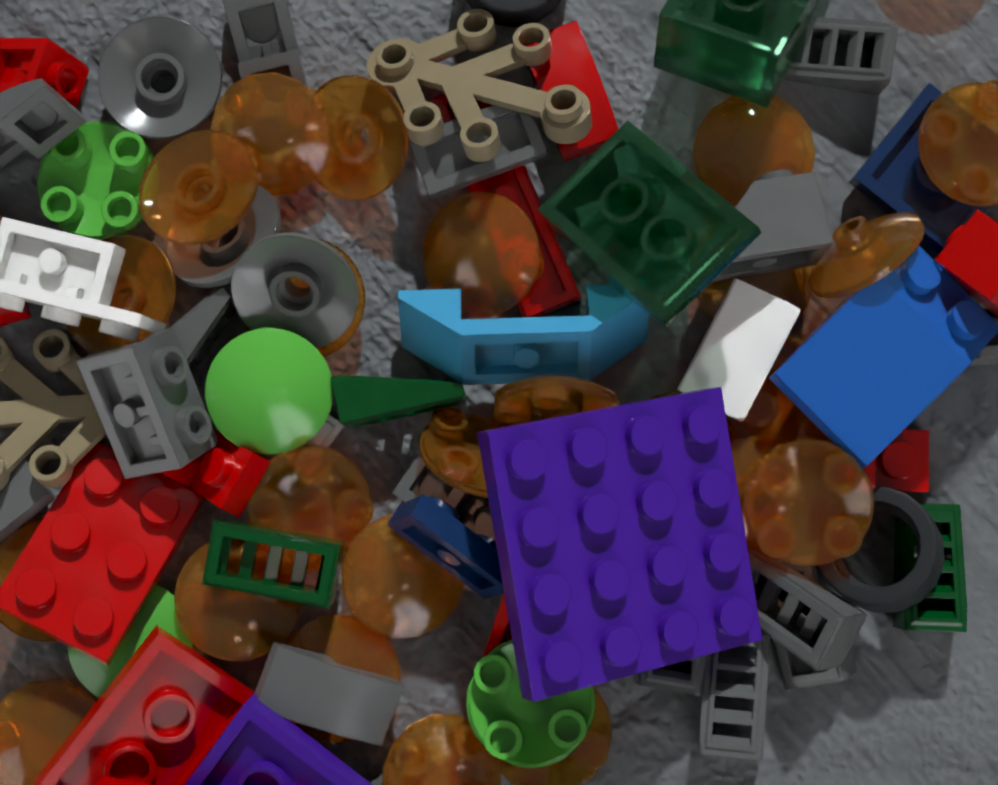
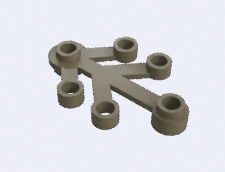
[366,9,593,162]
[0,329,106,490]

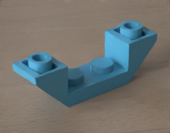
[398,283,650,385]

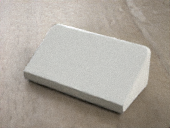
[677,278,801,422]

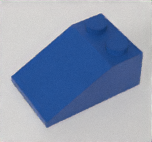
[769,237,998,470]

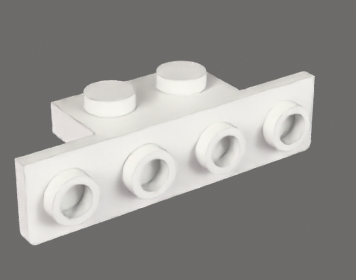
[0,217,166,342]

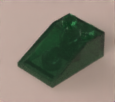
[653,0,819,108]
[538,120,762,327]

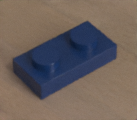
[387,494,504,599]

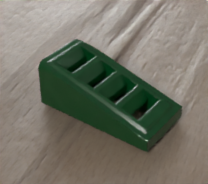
[331,375,467,430]
[893,503,967,632]
[202,520,345,609]

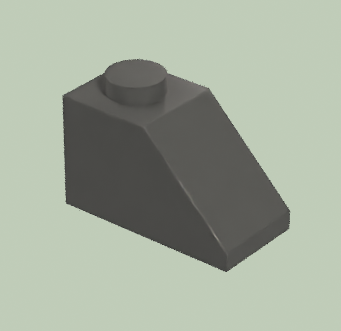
[694,169,834,284]

